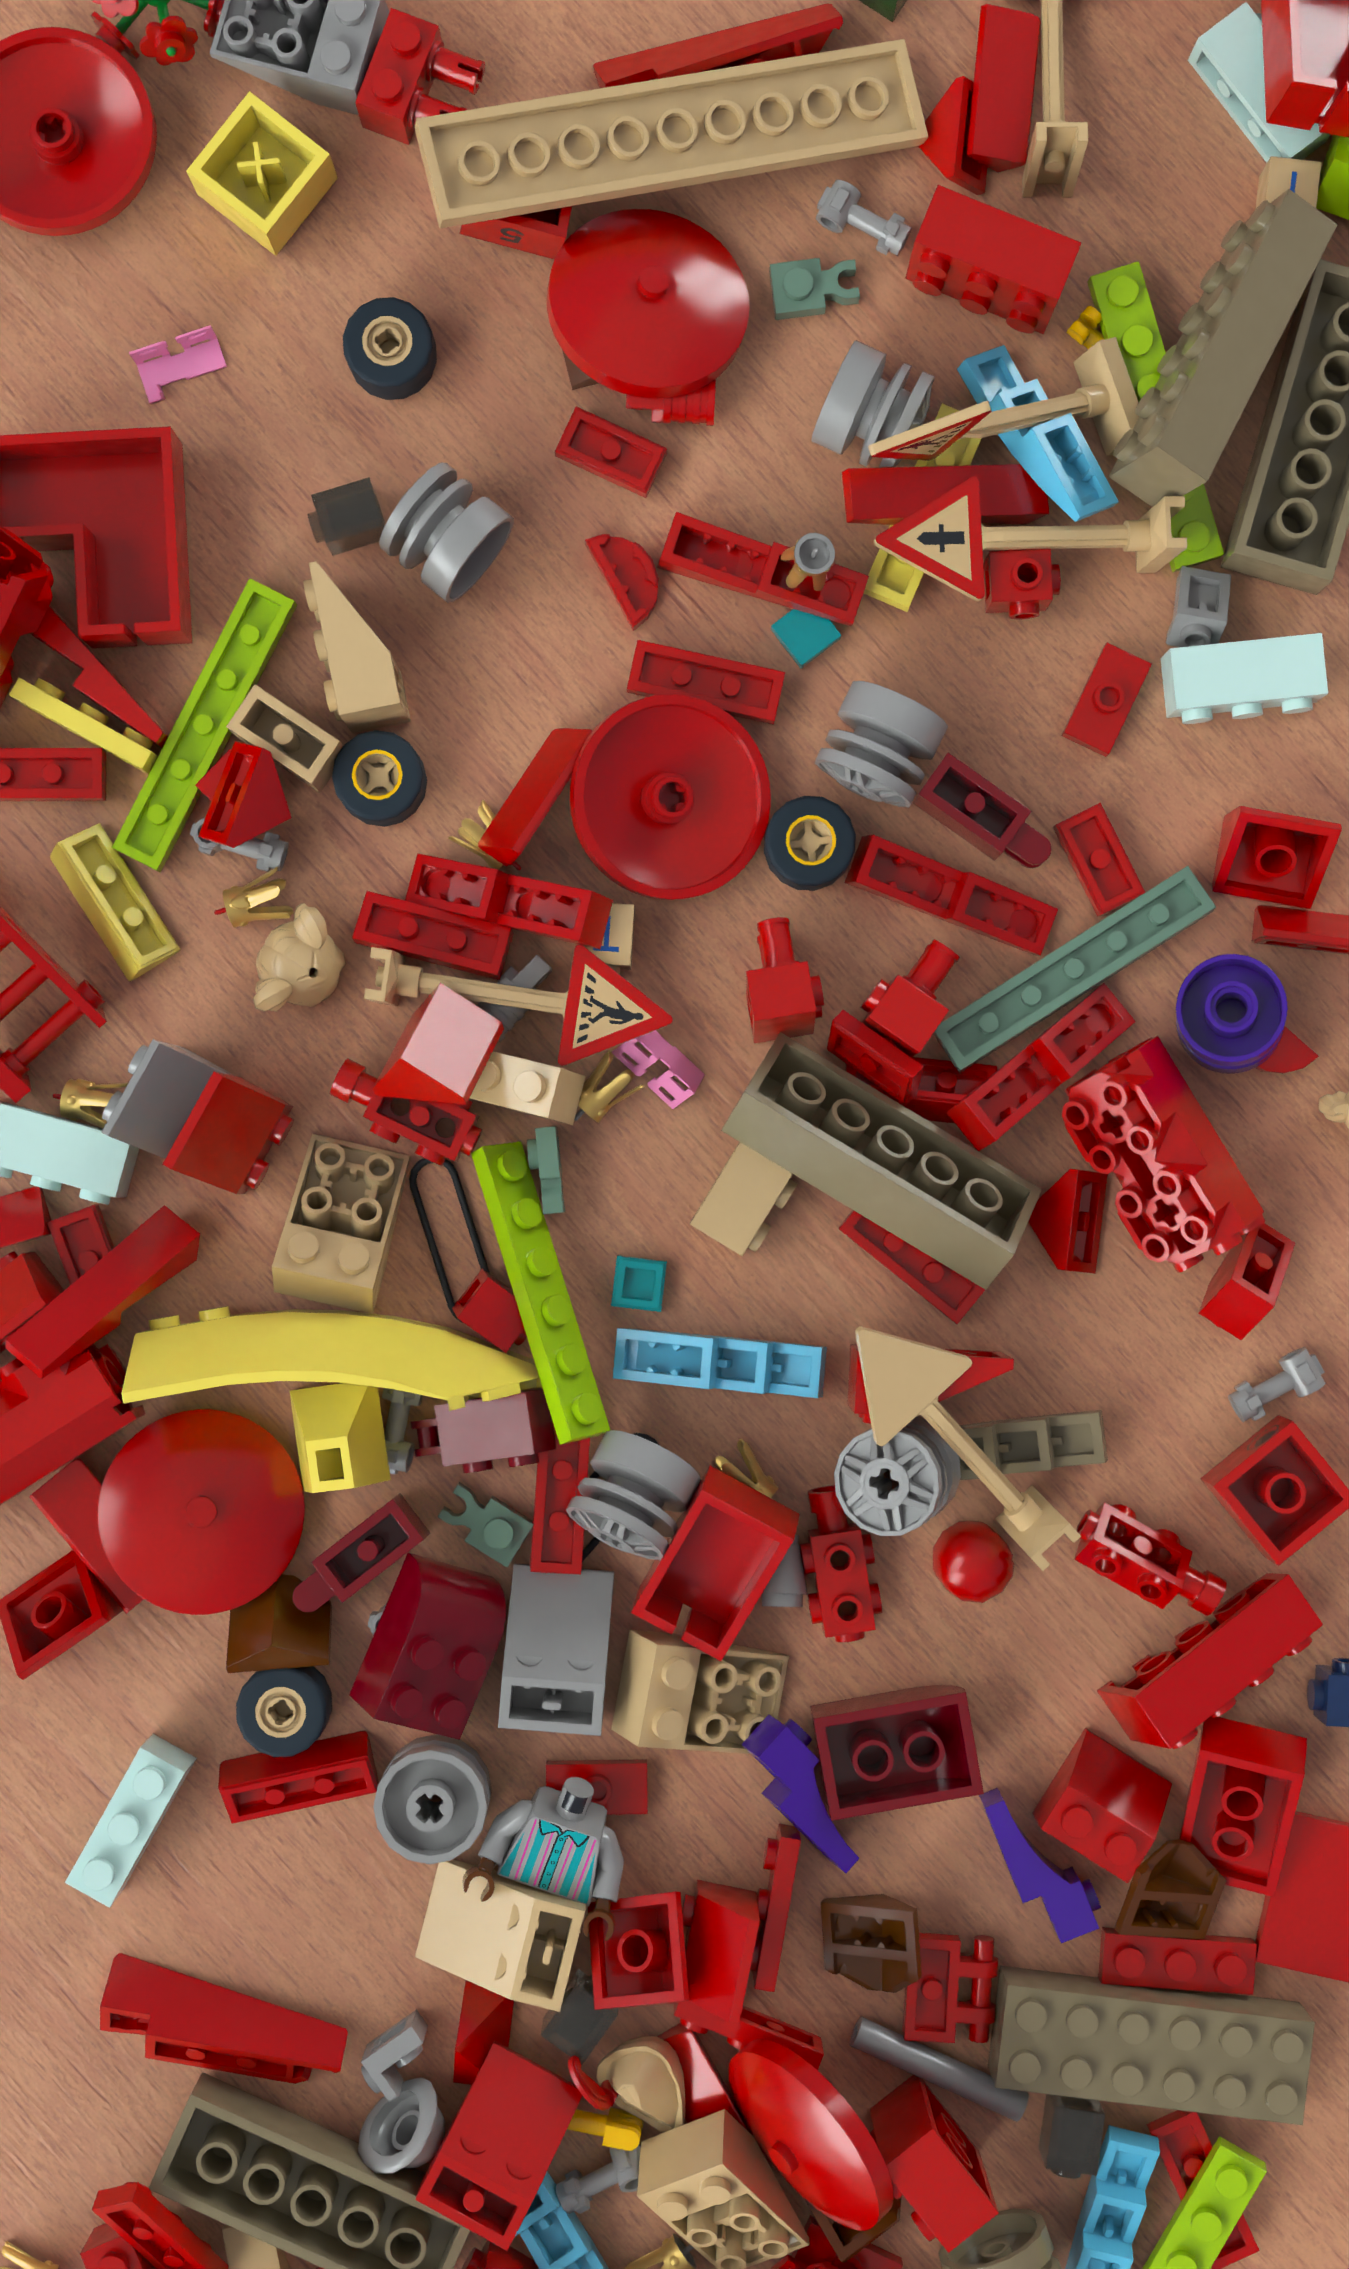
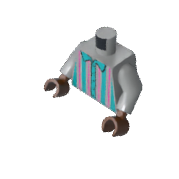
[462,1777,624,1941]

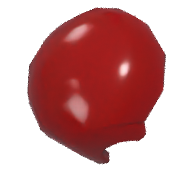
[933,1521,1015,1603]

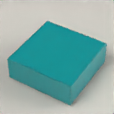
[771,609,842,669]
[611,1255,667,1312]

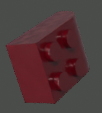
[349,1553,506,1740]
[810,1685,984,1821]

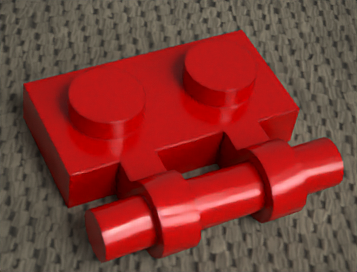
[902,1933,998,2043]

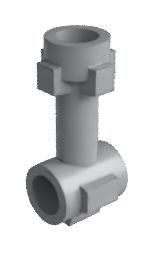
[816,180,912,256]
[190,818,289,872]
[1228,1347,1326,1422]
[382,1388,423,1474]
[556,2145,641,2214]

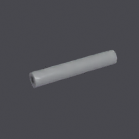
[849,2017,1029,2122]

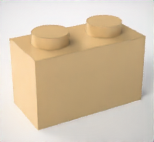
[226,684,343,793]
[470,1051,586,1125]
[690,1142,798,1256]

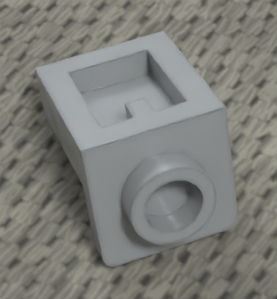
[1166,566,1231,647]
[361,2009,428,2103]

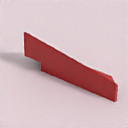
[593,3,843,88]
[100,1953,348,2084]

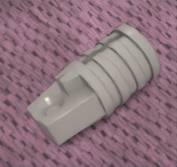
[476,955,552,1042]

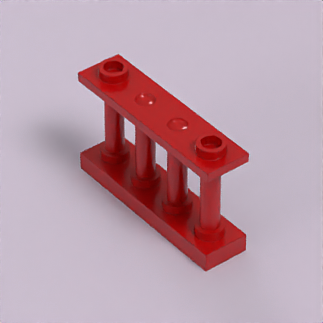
[0,907,107,1103]

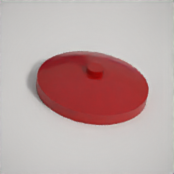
[0,27,157,236]
[546,209,749,398]
[569,694,771,900]
[98,1409,305,1615]
[728,2039,894,2231]

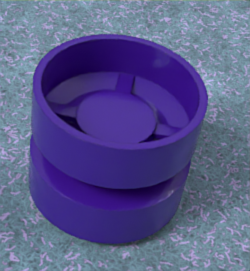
[1176,954,1288,1074]

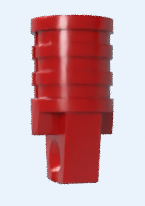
[626,379,716,426]

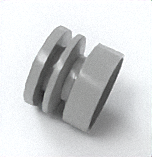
[811,340,935,468]
[379,463,514,603]
[815,681,948,808]
[834,1416,961,1536]
[566,1430,701,1560]

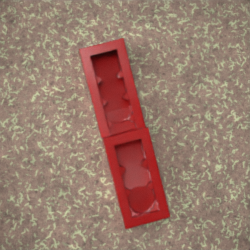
[842,464,1050,525]
[657,512,869,626]
[29,605,168,749]
[844,834,1058,956]
[405,853,613,949]
[946,983,1136,1151]
[6,1205,200,1379]

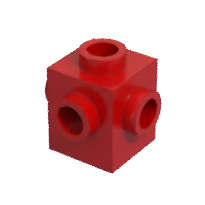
[983,549,1061,620]

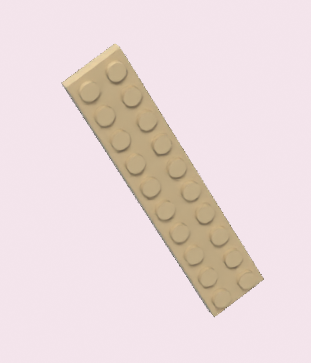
[414,39,928,229]

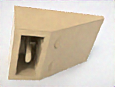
[303,561,411,733]
[272,1134,410,1314]
[611,1630,789,1754]
[415,1860,586,2012]
[637,2109,809,2269]

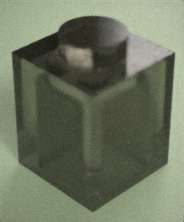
[307,477,386,556]
[541,1969,619,2065]
[1038,2094,1105,2179]

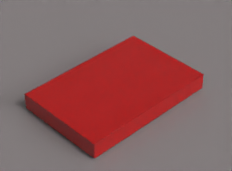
[1255,1811,1349,1983]

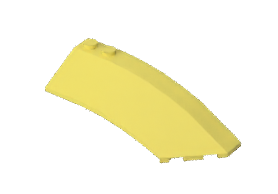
[121,1306,542,1411]

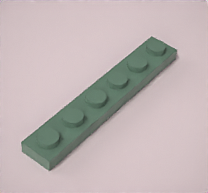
[933,866,1216,1073]

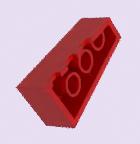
[1097,1573,1323,1749]

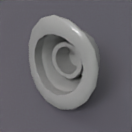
[358,2077,445,2174]

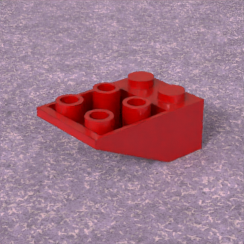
[415,2040,583,2251]

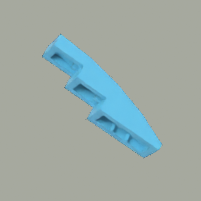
[957,345,1119,522]
[613,1328,827,1398]
[1065,2125,1160,2269]
[515,2171,609,2269]

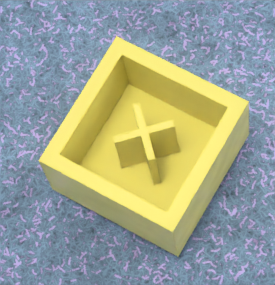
[186,91,338,256]

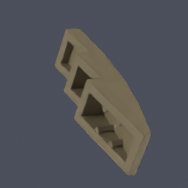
[898,1410,1108,1485]

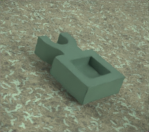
[769,258,860,320]
[527,1126,565,1214]
[438,1482,533,1567]

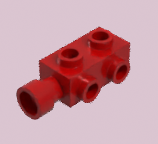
[330,1058,483,1166]
[800,1485,882,1642]
[1074,1502,1227,1616]

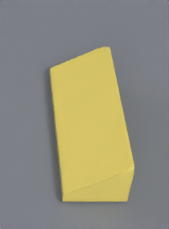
[50,823,180,981]

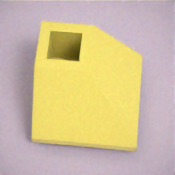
[290,1383,391,1493]

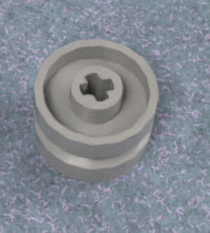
[373,1734,492,1864]

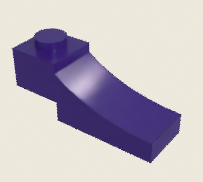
[742,1714,859,1874]
[979,1788,1101,1944]

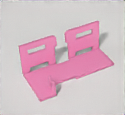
[129,325,227,404]
[611,1030,705,1109]

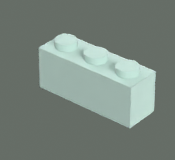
[1188,2,1331,163]
[1160,633,1328,724]
[0,1101,139,1205]
[65,1734,197,1908]

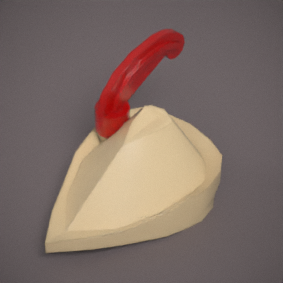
[568,2036,685,2133]

